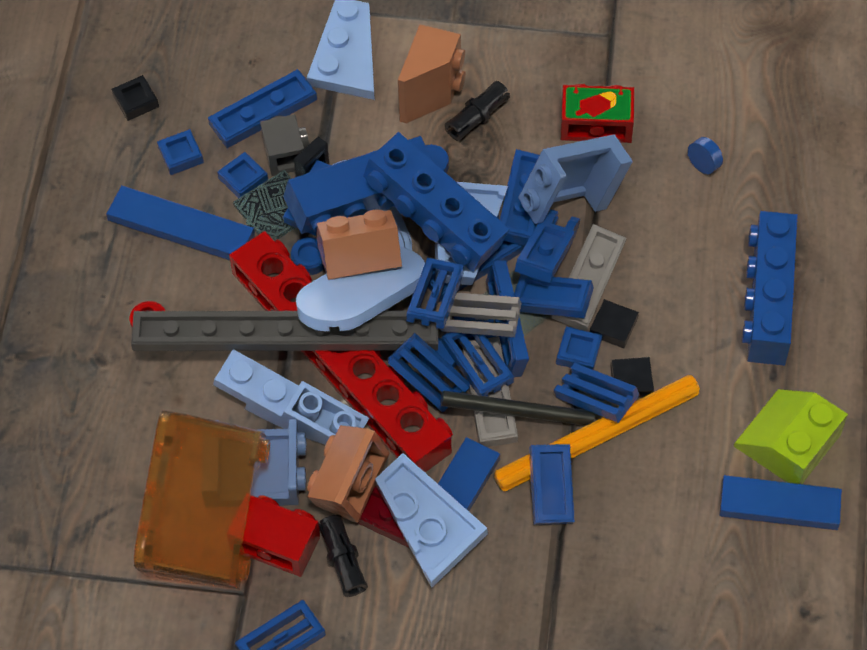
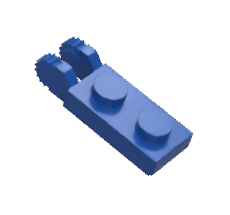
[515,209,580,283]

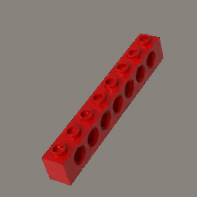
[229,231,453,472]

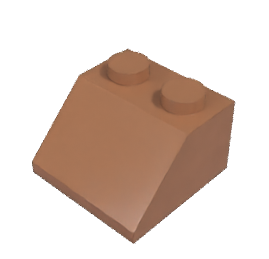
[398,24,466,123]
[316,210,402,280]
[307,425,390,523]

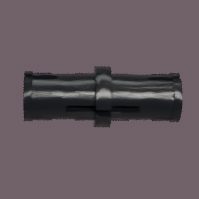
[445,81,510,141]
[319,515,368,597]

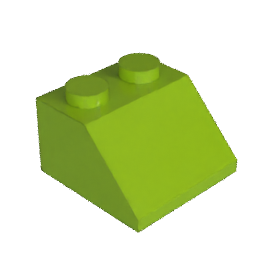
[734,389,848,484]

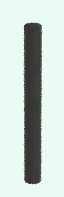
[441,391,595,426]

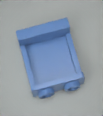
[518,134,633,224]
[201,419,306,508]

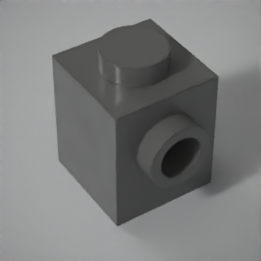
[260,114,309,176]

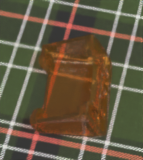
[134,410,270,590]

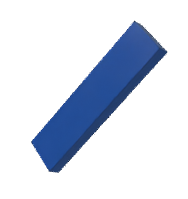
[106,185,255,260]

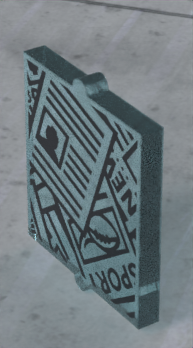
[233,170,295,241]

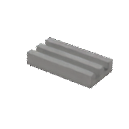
[440,293,521,337]

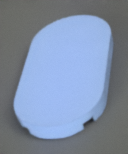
[296,247,425,332]

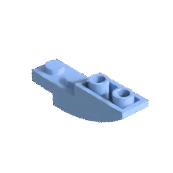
[213,349,369,445]

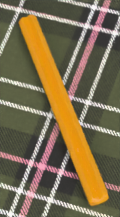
[494,375,700,491]

